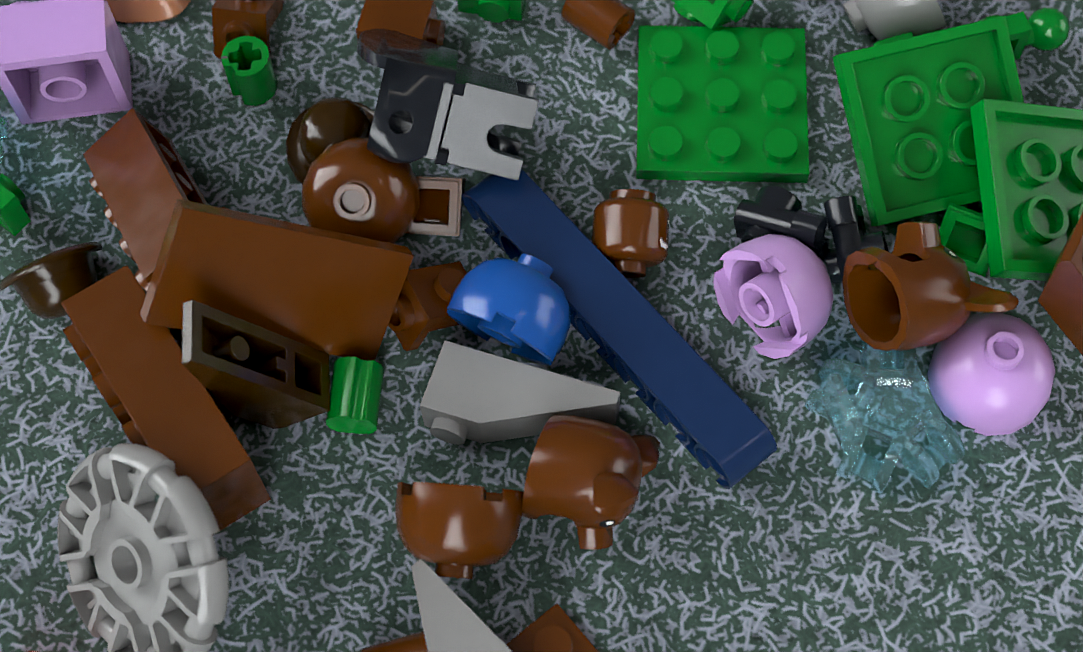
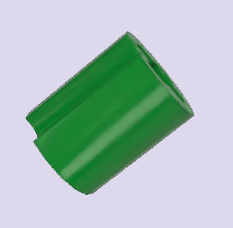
[221,36,278,106]
[326,357,385,434]

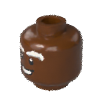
[592,189,670,278]

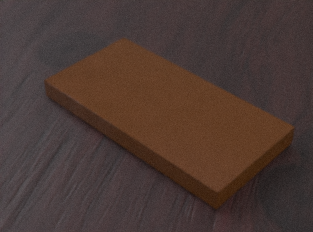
[140,199,414,361]

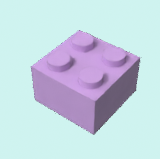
[0,0,133,125]

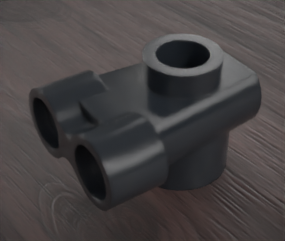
[733,185,829,263]
[824,196,889,284]

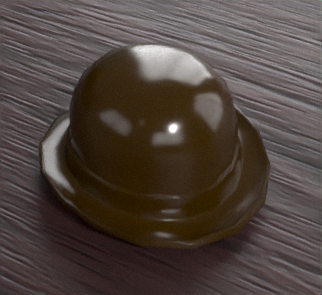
[286,97,374,185]
[0,242,103,319]

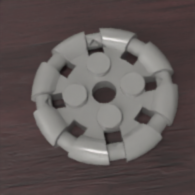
[57,443,229,652]

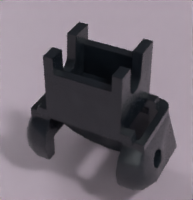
[357,29,539,180]

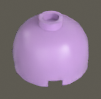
[713,234,834,359]
[927,312,1055,436]

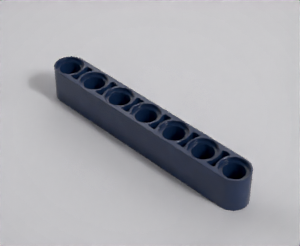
[462,169,777,489]

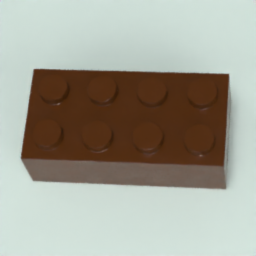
[61,265,271,535]

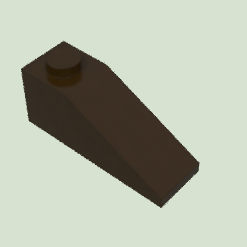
[182,300,330,429]

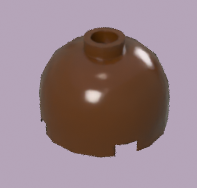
[302,138,420,244]
[396,482,523,579]

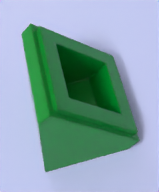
[939,202,989,277]

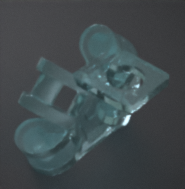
[805,340,965,495]

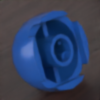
[446,254,570,366]

